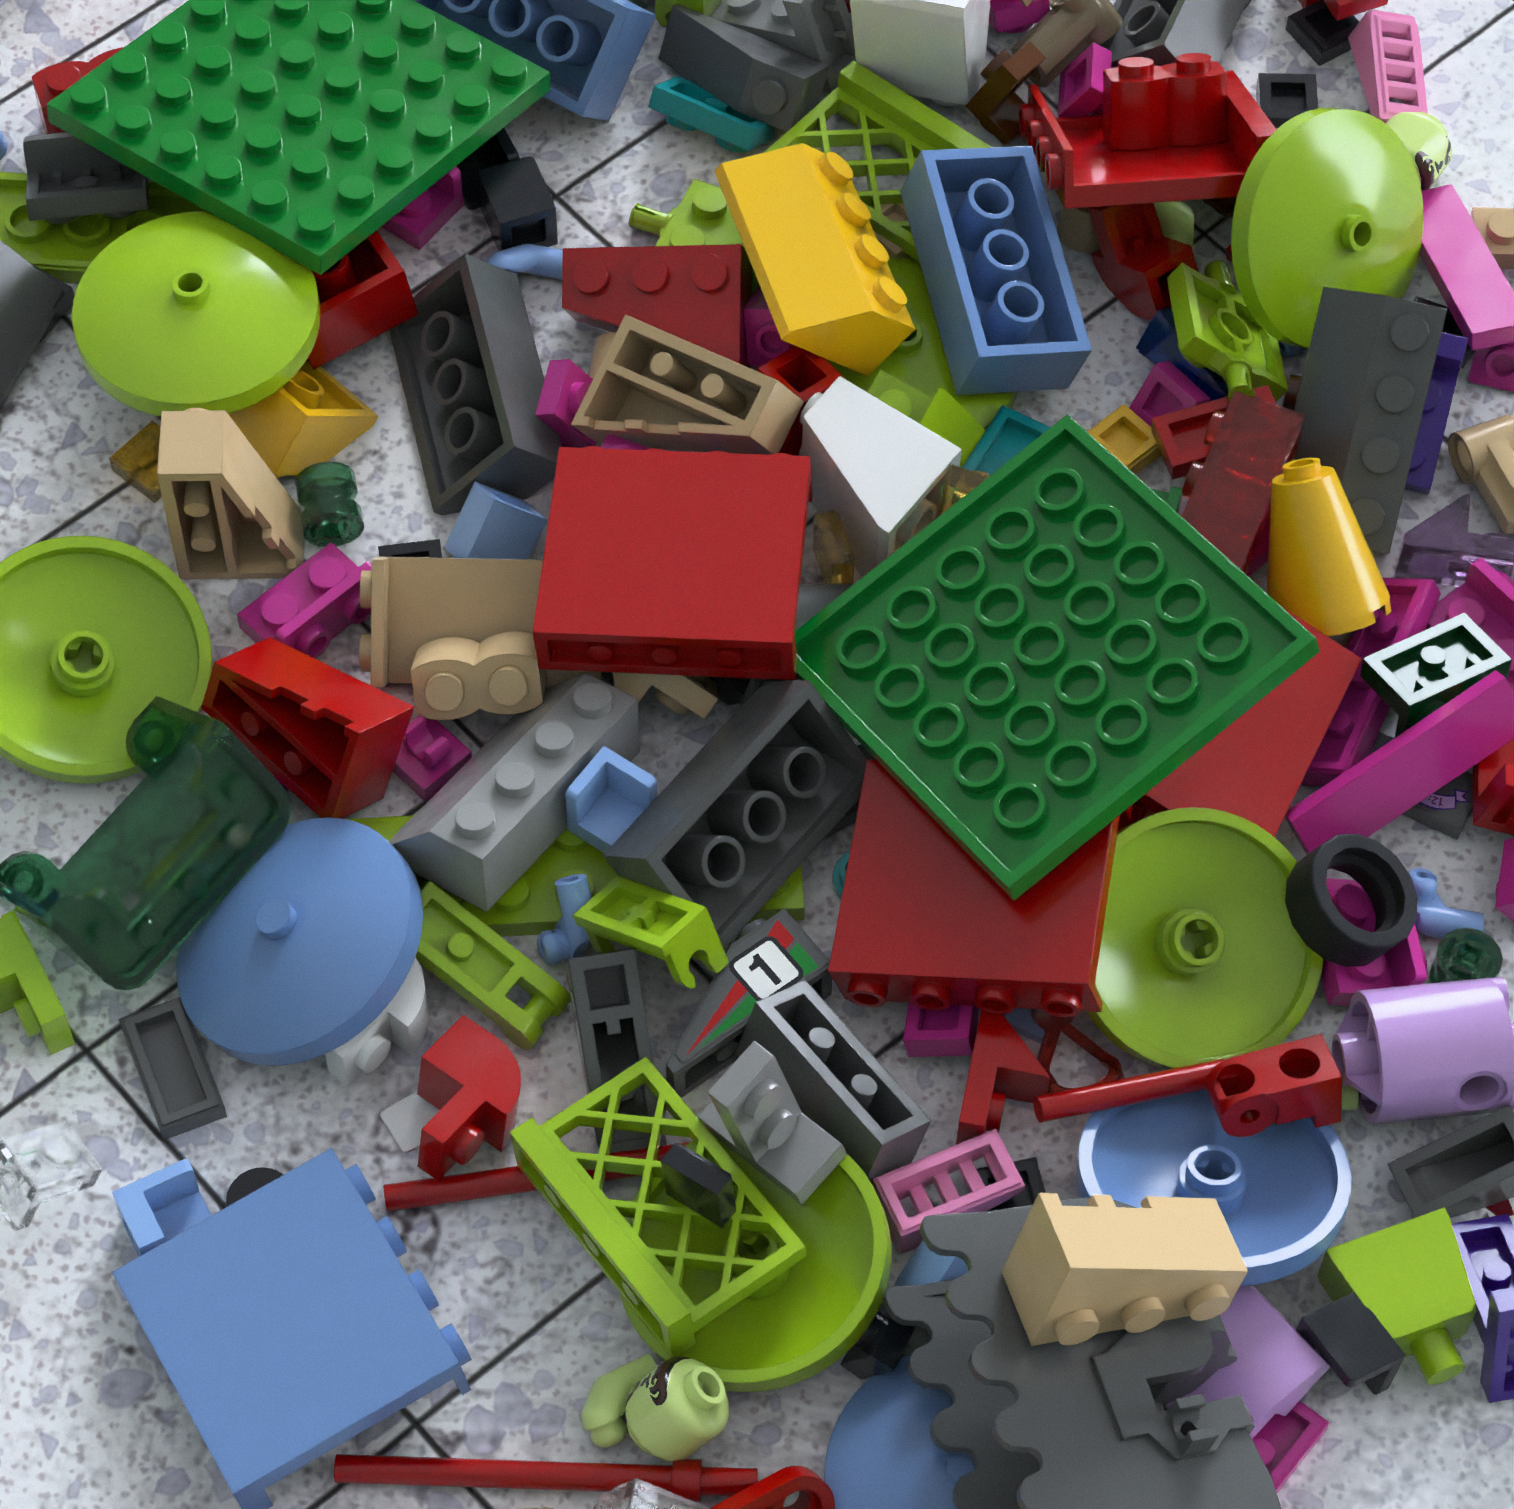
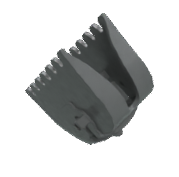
[883,1198,1281,1509]

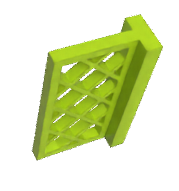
[765,60,991,262]
[510,1057,807,1357]

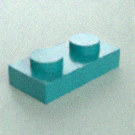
[648,76,776,153]

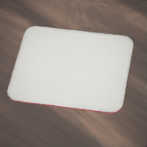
[380,1092,440,1152]

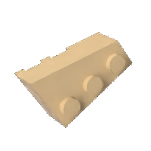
[571,314,804,455]
[157,408,306,579]
[1001,1193,1248,1346]

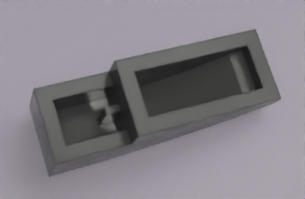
[1387,1105,1514,1218]

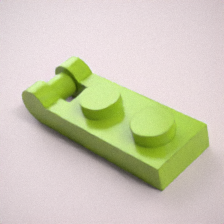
[415,881,571,1050]

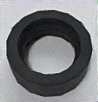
[1285,834,1418,967]

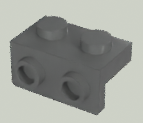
[23,132,149,224]

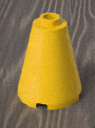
[1267,458,1392,637]

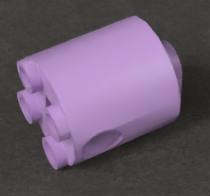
[1331,977,1514,1125]

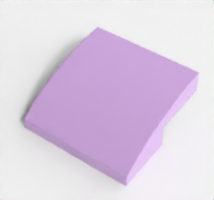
[1165,1285,1330,1439]

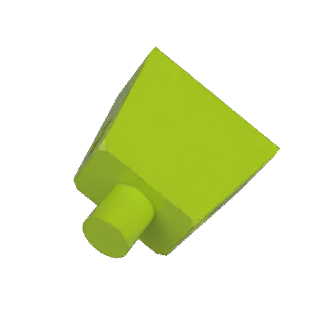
[1317,1207,1476,1385]

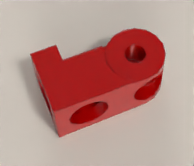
[1204,1033,1342,1137]

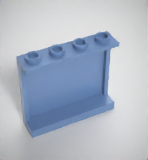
[112,1148,472,1509]

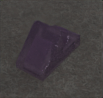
[1394,494,1514,587]

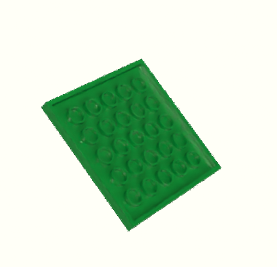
[47,0,550,275]
[795,414,1320,901]

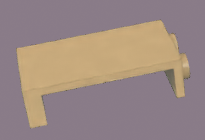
[359,557,602,687]

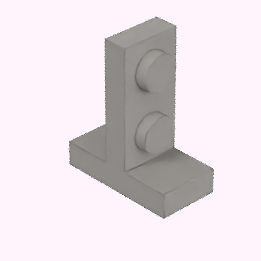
[709,0,856,93]
[697,1041,847,1205]

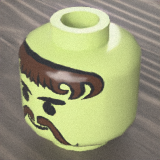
[1386,112,1452,190]
[625,1356,729,1461]

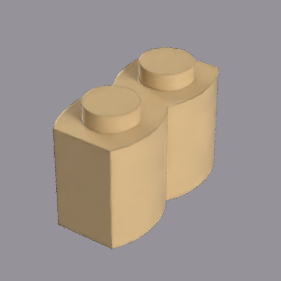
[410,631,548,720]

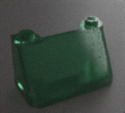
[0,696,292,991]

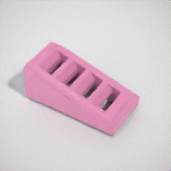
[1348,10,1428,124]
[872,1129,1025,1254]

